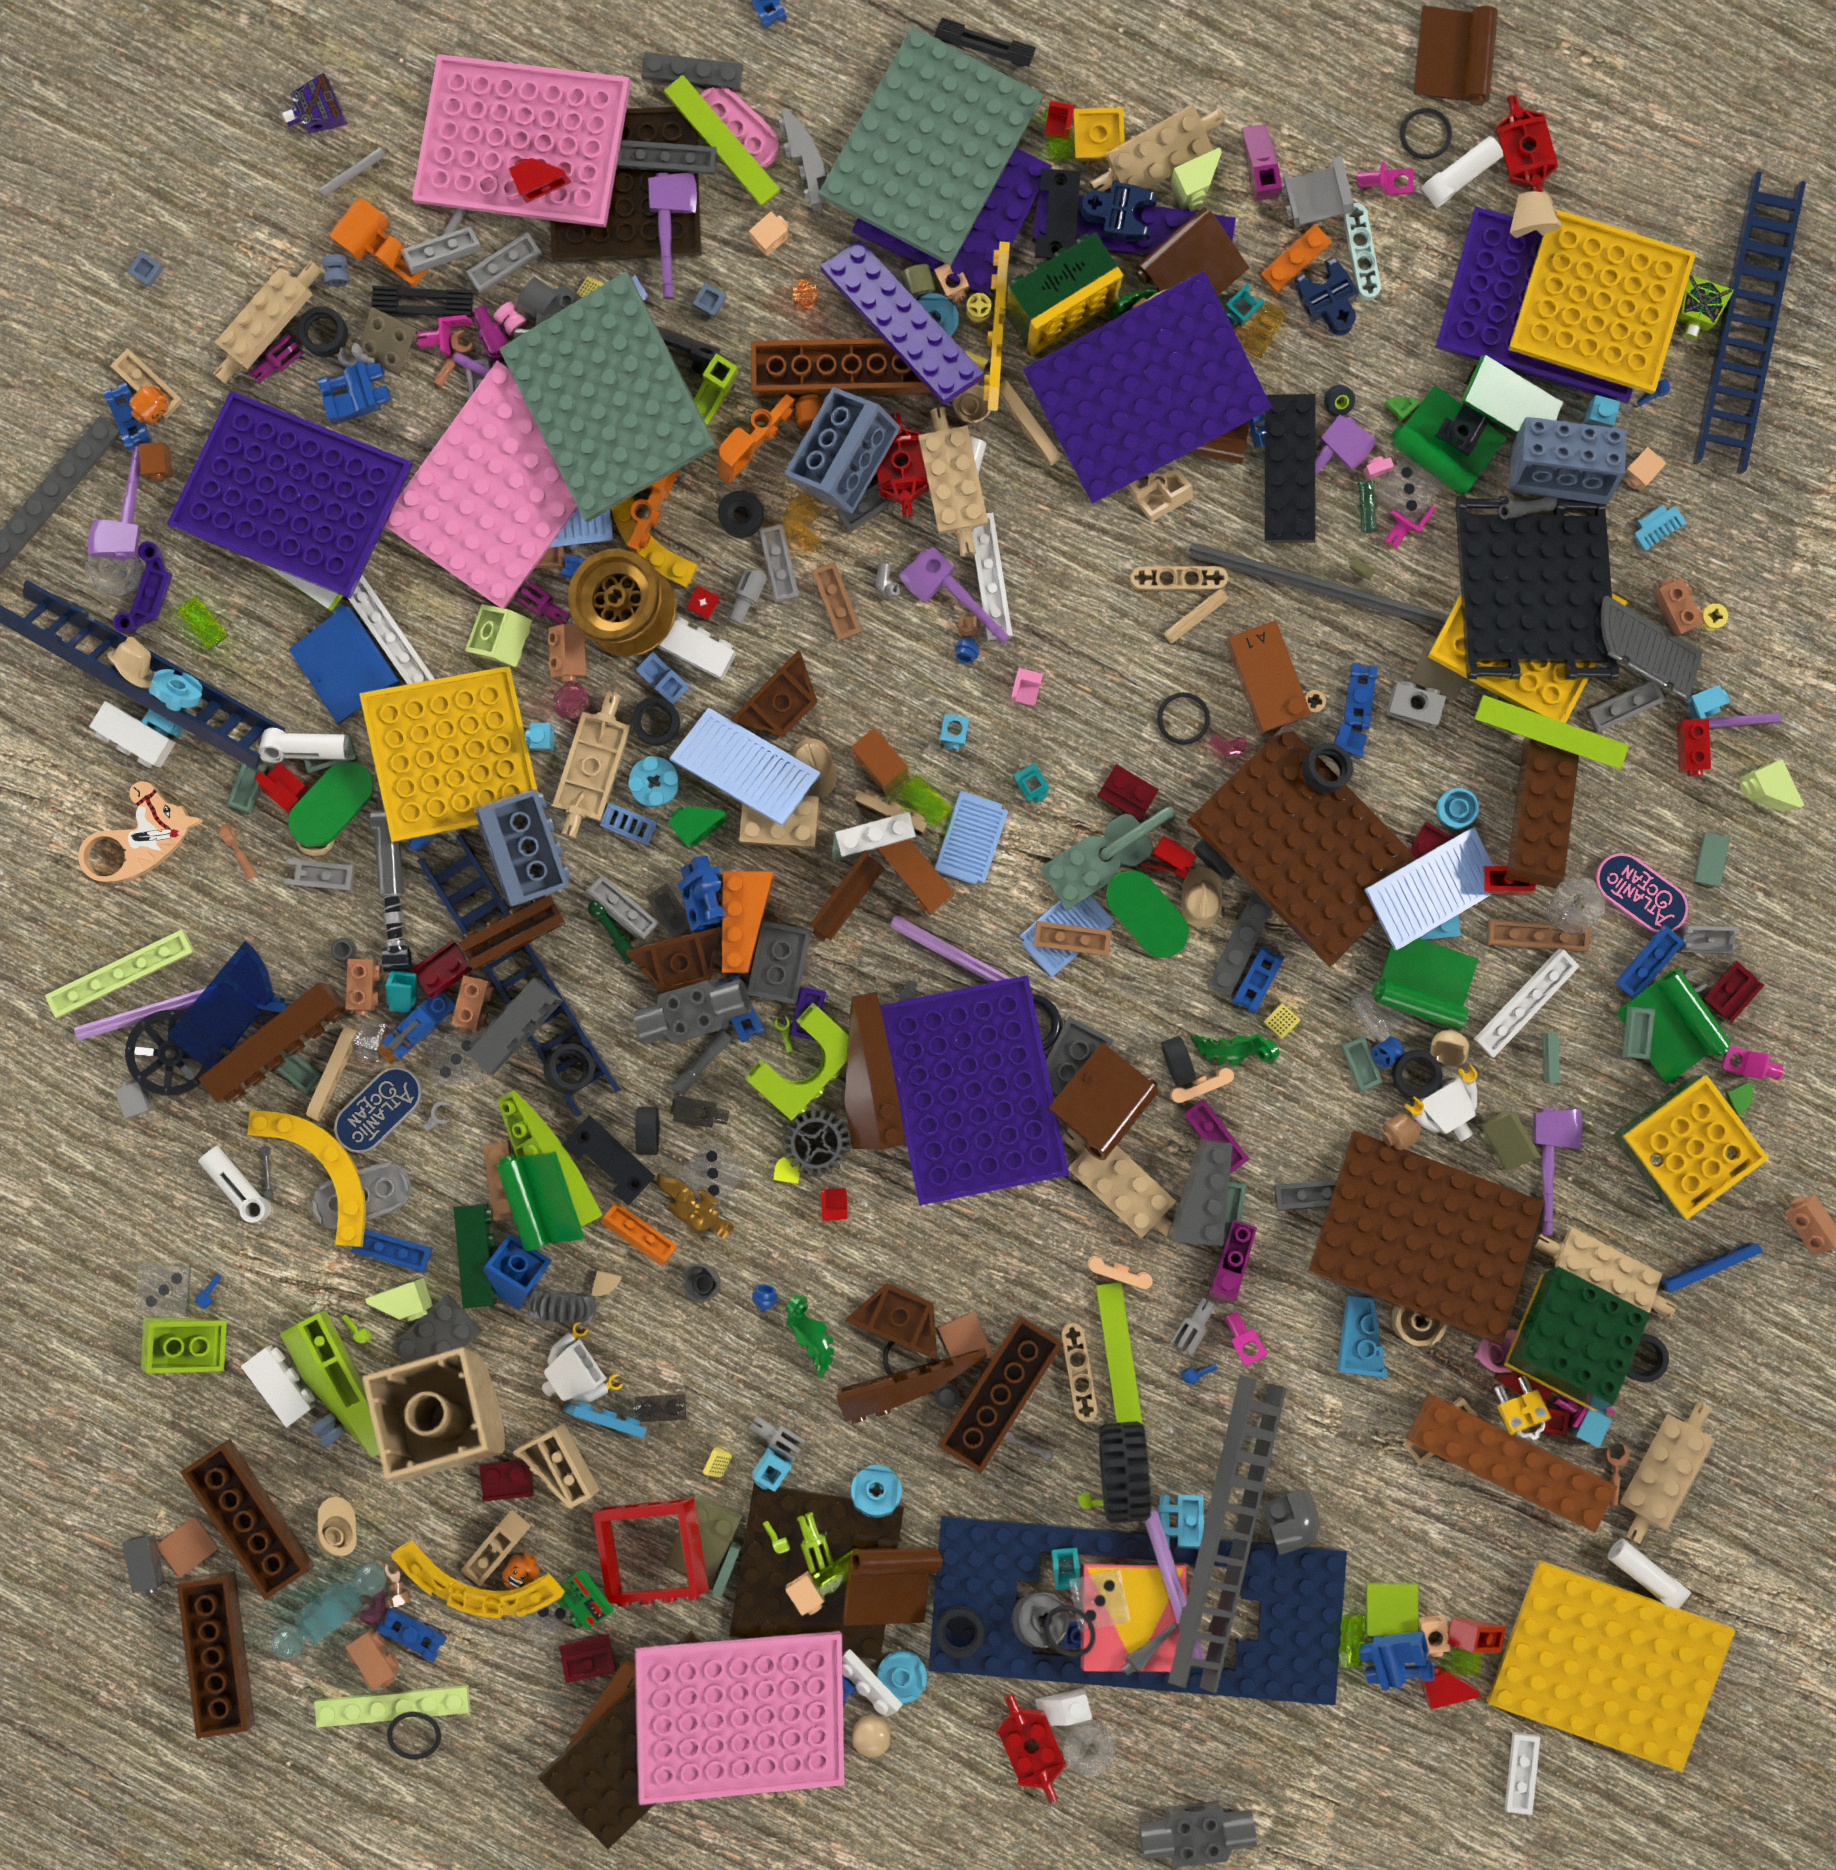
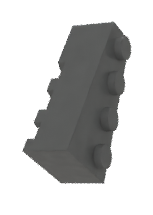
[467,978,563,1075]
[1166,1139,1232,1246]

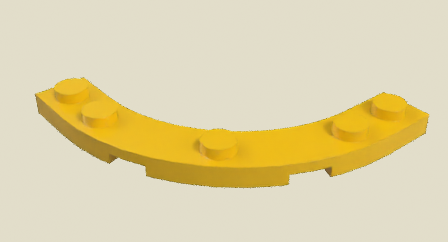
[983,241,1010,411]
[611,496,698,589]
[247,1110,366,1247]
[391,1540,565,1619]

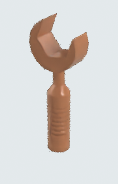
[433,330,475,387]
[219,823,257,880]
[1604,1443,1629,1506]

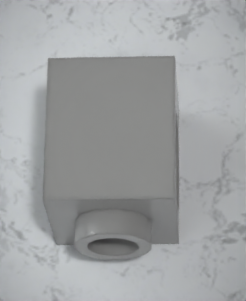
[115,1079,156,1119]

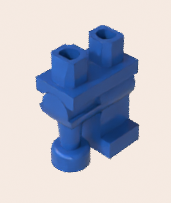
[318,361,392,425]
[677,855,726,932]
[1359,1631,1434,1690]

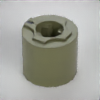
[900,264,936,300]

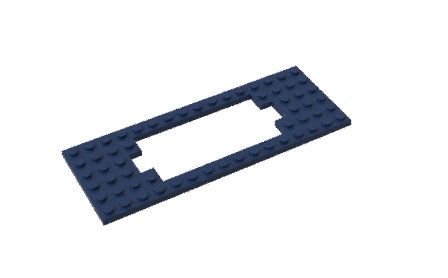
[928,1515,1347,1705]

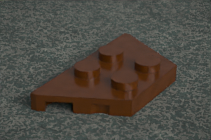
[730,650,818,738]
[626,925,722,993]
[845,1283,937,1360]

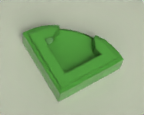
[1384,396,1420,422]
[1725,1082,1753,1116]

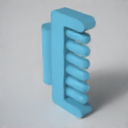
[1633,504,1686,551]

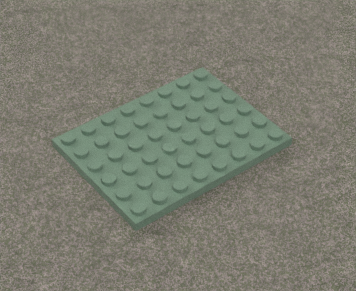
[818,26,1044,266]
[499,271,717,522]

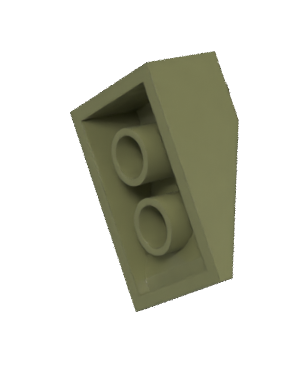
[664,1494,742,1585]

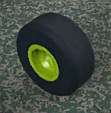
[1324,385,1355,416]

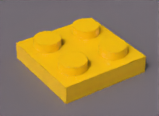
[1073,107,1125,161]

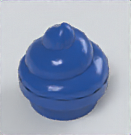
[954,637,980,664]
[752,1284,778,1312]

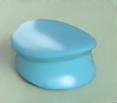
[1436,788,1479,830]

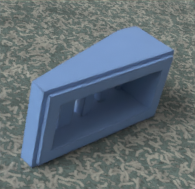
[600,803,657,846]

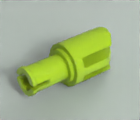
[797,1512,834,1574]

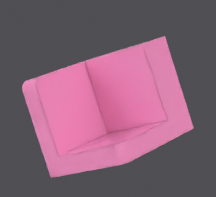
[1011,668,1043,706]

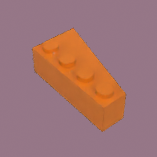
[722,871,775,974]

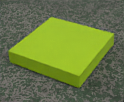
[1366,1583,1418,1636]

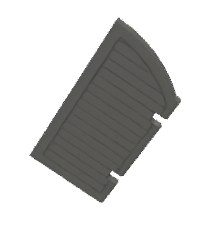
[1601,596,1703,701]

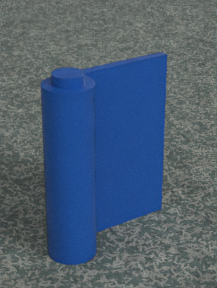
[289,605,400,724]

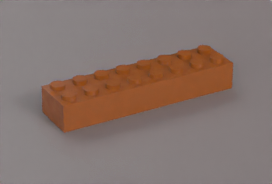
[751,337,952,398]
[1406,1392,1617,1533]

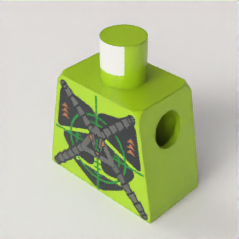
[1676,275,1733,340]

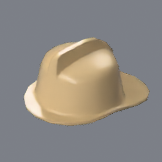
[108,637,154,689]
[791,738,837,797]
[1181,867,1223,927]
[316,1497,357,1557]

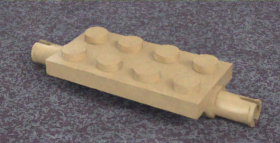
[1089,105,1226,192]
[213,261,323,384]
[918,407,988,557]
[552,692,631,839]
[1062,1128,1176,1242]
[1533,1227,1677,1318]
[1620,1401,1716,1544]

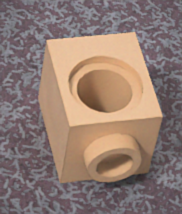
[749,212,789,257]
[934,264,969,303]
[1623,447,1667,491]
[785,1571,825,1616]
[1418,1615,1450,1657]

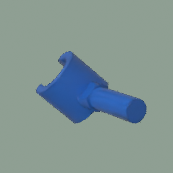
[1637,379,1670,406]
[195,1274,221,1309]
[1180,1364,1218,1384]

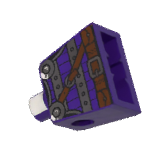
[282,73,347,133]

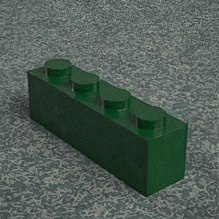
[453,1203,500,1309]

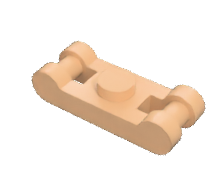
[1170,1068,1234,1103]
[1087,1256,1153,1289]

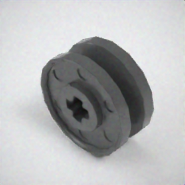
[1011,1592,1070,1648]

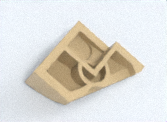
[1510,192,1562,238]
[1127,470,1193,522]

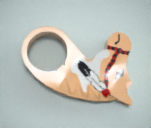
[78,781,203,883]

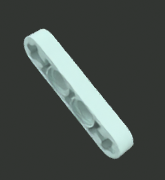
[1343,203,1381,301]

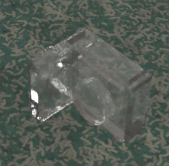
[352,1019,388,1062]

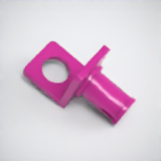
[1357,161,1414,196]
[417,315,474,357]
[1384,506,1436,549]
[1721,1045,1783,1080]
[1224,1311,1267,1366]
[1553,1393,1616,1428]

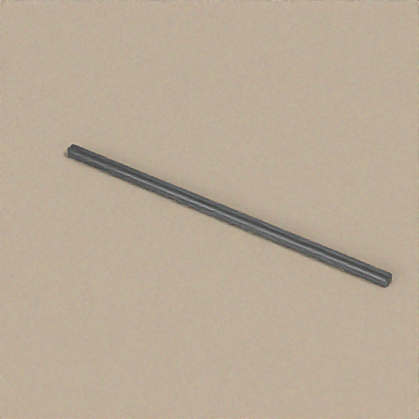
[1188,543,1449,629]

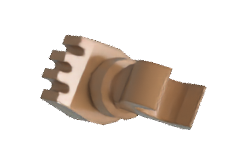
[957,616,980,638]
[381,1560,410,1608]

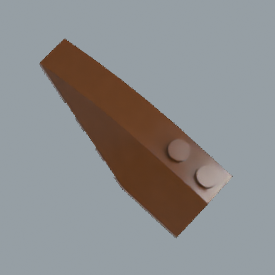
[844,992,906,1150]
[836,1348,986,1424]

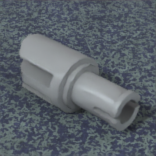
[728,569,767,625]
[1170,1298,1216,1356]
[748,1415,806,1463]

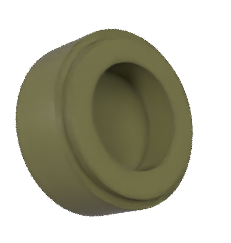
[1349,558,1375,580]

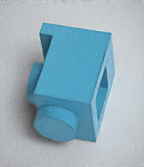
[1685,685,1729,719]
[141,709,185,737]
[526,723,554,752]
[752,1447,792,1492]

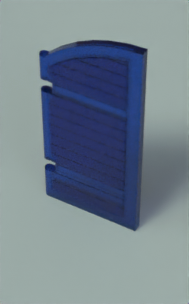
[167,941,276,1071]

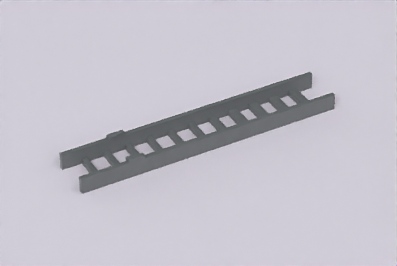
[1168,1375,1287,1693]

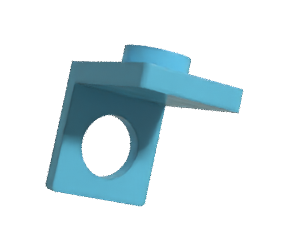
[940,714,969,750]

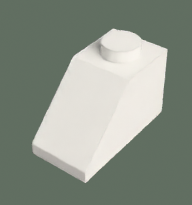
[1035,1687,1092,1726]

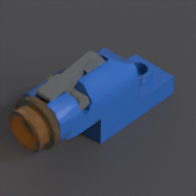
[377,991,456,1065]

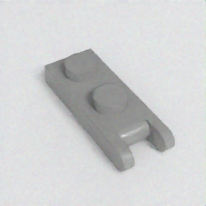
[284,859,355,891]

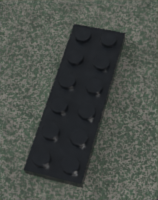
[1265,394,1315,543]

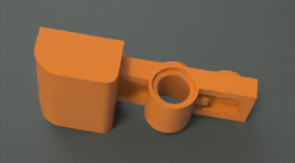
[328,197,429,288]
[717,394,794,485]
[627,468,680,554]

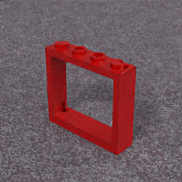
[592,1498,709,1607]

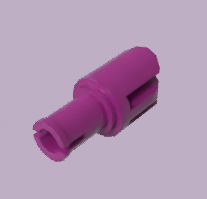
[472,306,508,362]
[249,333,304,384]
[514,580,571,625]

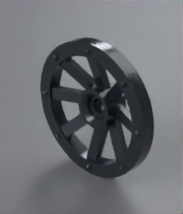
[125,1010,215,1096]

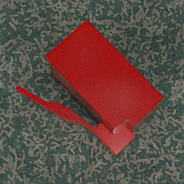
[254,762,310,814]
[1140,835,1197,880]

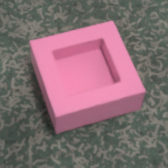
[1363,456,1394,480]

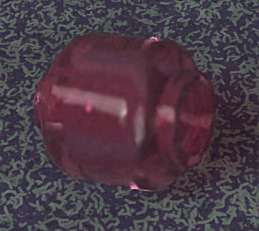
[552,682,590,719]

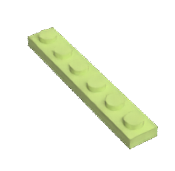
[45,929,195,1018]
[314,1685,471,1728]

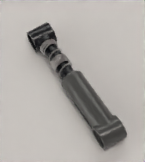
[370,809,412,973]

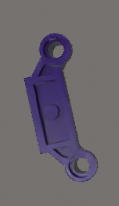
[113,541,173,634]

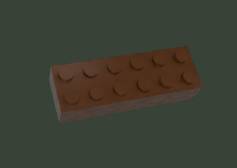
[1506,737,1579,888]
[198,982,346,1103]
[938,1313,1063,1474]
[180,1439,315,1600]
[176,1571,255,1739]

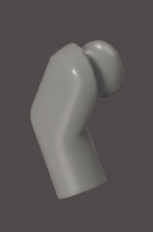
[876,563,900,599]

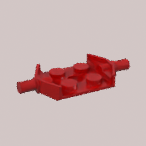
[1494,94,1559,192]
[877,412,929,518]
[996,1693,1066,1803]

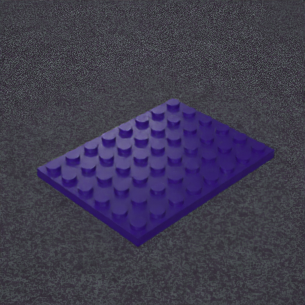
[1435,206,1633,404]
[1022,270,1272,504]
[167,390,413,599]
[880,975,1069,1206]

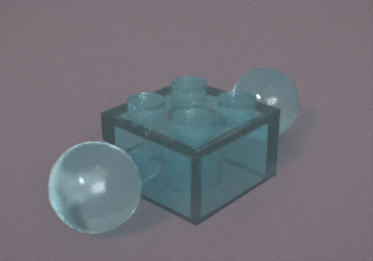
[271,1562,387,1659]

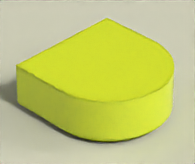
[773,1157,801,1184]

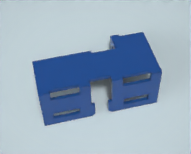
[1248,413,1267,448]

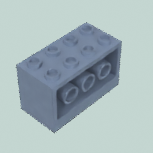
[784,387,901,514]
[1508,417,1626,505]
[473,789,571,906]

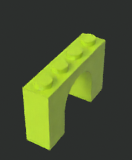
[694,353,739,426]
[744,1003,849,1121]

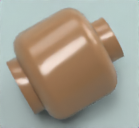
[1382,1113,1421,1150]

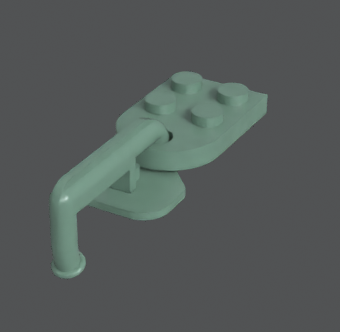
[1040,807,1175,910]

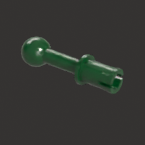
[588,900,633,965]

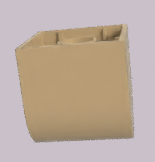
[362,1347,505,1483]

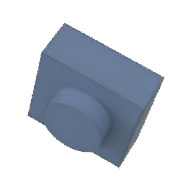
[127,251,164,287]
[693,283,727,318]

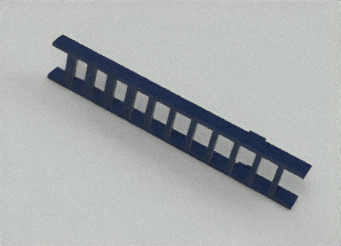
[1692,171,1806,474]
[0,580,286,770]
[417,834,622,1117]

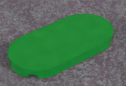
[288,762,373,847]
[1106,870,1189,958]

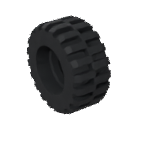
[1099,1421,1151,1523]

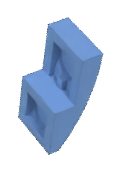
[635,652,690,704]

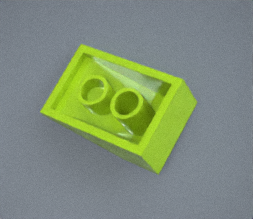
[141,1317,227,1374]

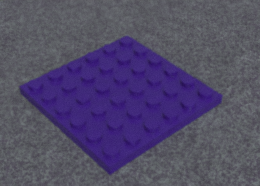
[852,148,1052,295]

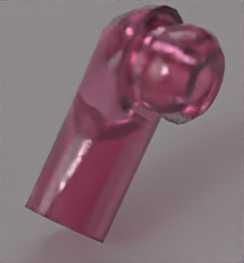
[1208,734,1247,757]
[359,1588,386,1625]

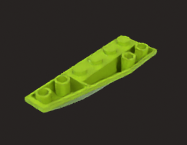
[497,1090,603,1228]
[280,1310,380,1458]

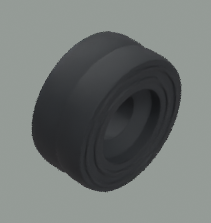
[718,490,764,538]

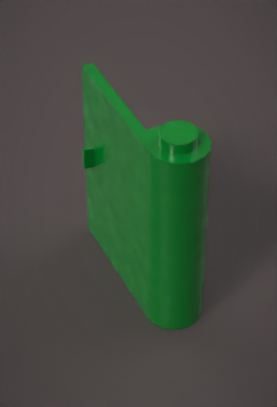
[1389,385,1507,496]
[1372,938,1479,1031]
[1615,968,1731,1085]
[496,1151,584,1251]

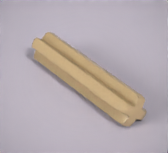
[1164,589,1228,643]

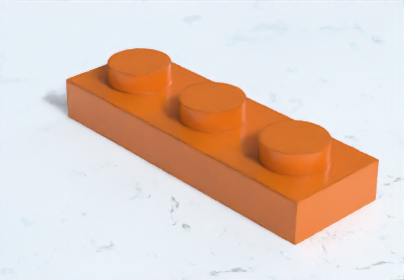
[1260,224,1332,294]
[600,1202,678,1266]

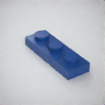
[1614,925,1685,999]
[351,1228,433,1273]

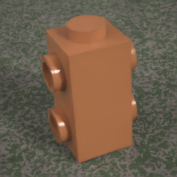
[1653,578,1704,636]
[548,624,587,683]
[345,959,382,1015]
[451,975,494,1034]
[1785,1194,1836,1256]
[345,1627,399,1690]

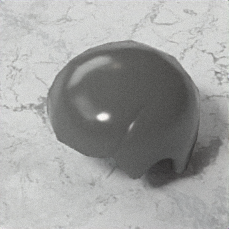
[682,1263,720,1302]

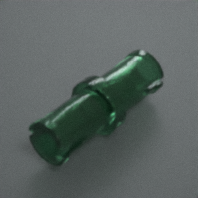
[1357,481,1378,533]

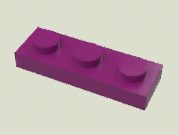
[1183,1098,1250,1174]

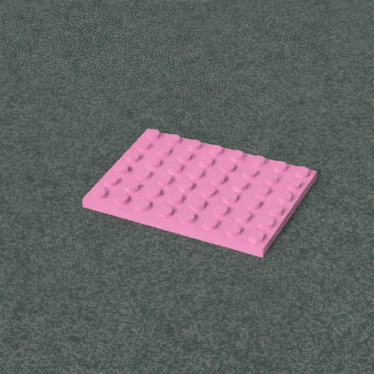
[412,54,631,228]
[385,361,578,609]
[635,1631,844,1805]

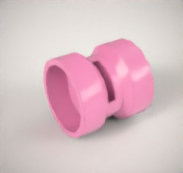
[493,302,529,337]

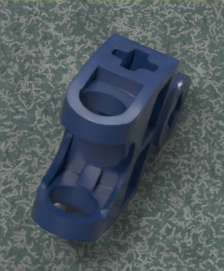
[1080,181,1158,241]
[1294,257,1359,336]

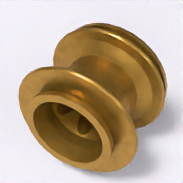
[568,549,677,657]

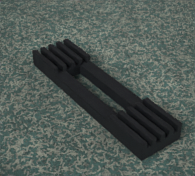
[934,17,1036,67]
[371,285,473,317]

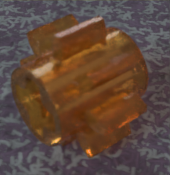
[792,278,819,311]

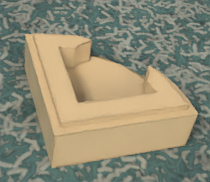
[591,1270,622,1296]

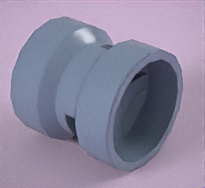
[322,254,350,287]
[310,1412,346,1448]

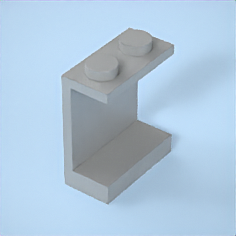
[1281,156,1354,228]

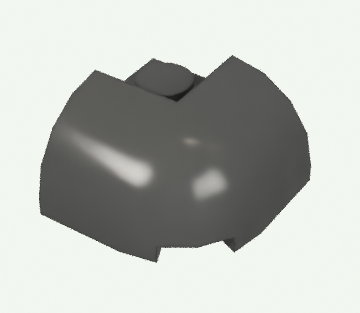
[1262,1489,1320,1556]

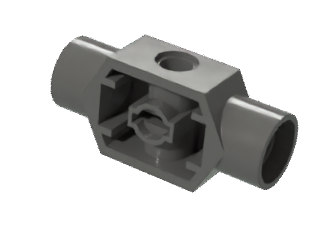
[517,278,583,326]
[634,979,751,1044]
[1139,1801,1257,1867]

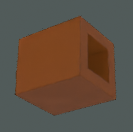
[138,442,173,483]

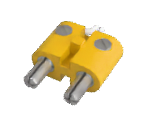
[1494,1376,1551,1440]

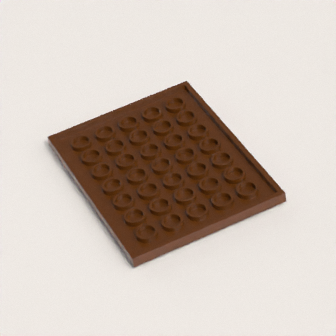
[1187,725,1418,968]
[1307,1130,1544,1345]

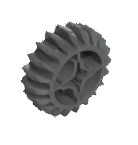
[782,1109,851,1177]
[527,1290,596,1323]

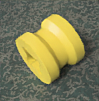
[966,293,992,323]
[1700,603,1728,631]

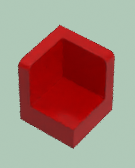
[1044,101,1074,140]
[820,1188,848,1221]

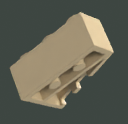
[513,1423,600,1509]

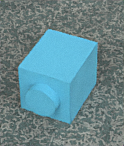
[1583,395,1620,428]
[1570,1409,1612,1447]

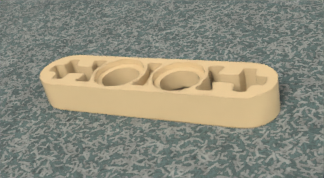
[999,380,1061,466]
[1130,566,1228,591]
[306,1026,359,1121]
[1061,1322,1097,1422]

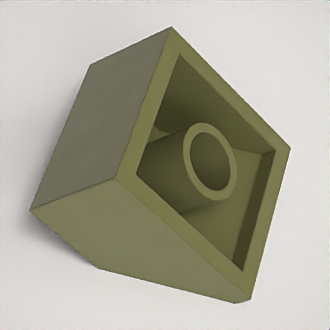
[1478,1111,1541,1171]

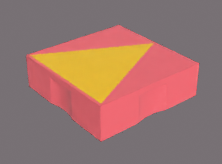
[1081,1563,1186,1672]

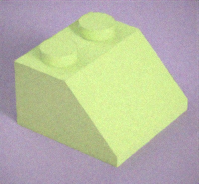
[1170,147,1222,211]
[465,604,533,667]
[1739,759,1804,812]
[365,1278,433,1322]

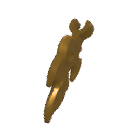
[657,1174,735,1239]

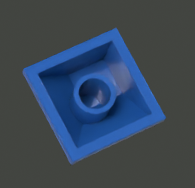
[483,1233,552,1310]

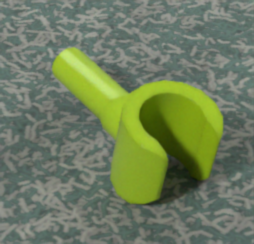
[775,1017,793,1053]
[341,1314,373,1344]
[1077,1492,1104,1509]
[763,1520,790,1554]

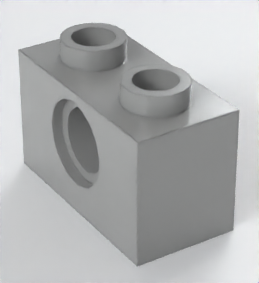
[1385,681,1446,729]

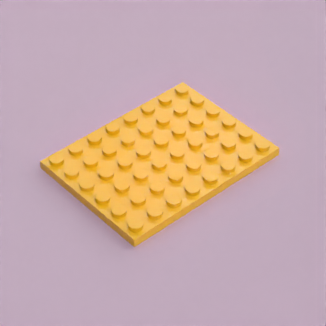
[1486,1560,1736,1772]

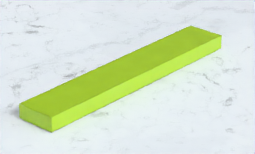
[664,75,780,207]
[1474,695,1630,769]
[1096,1281,1143,1424]

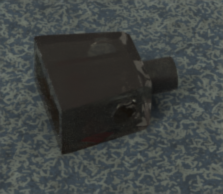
[669,1094,729,1128]

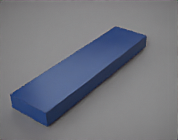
[1660,1242,1763,1293]

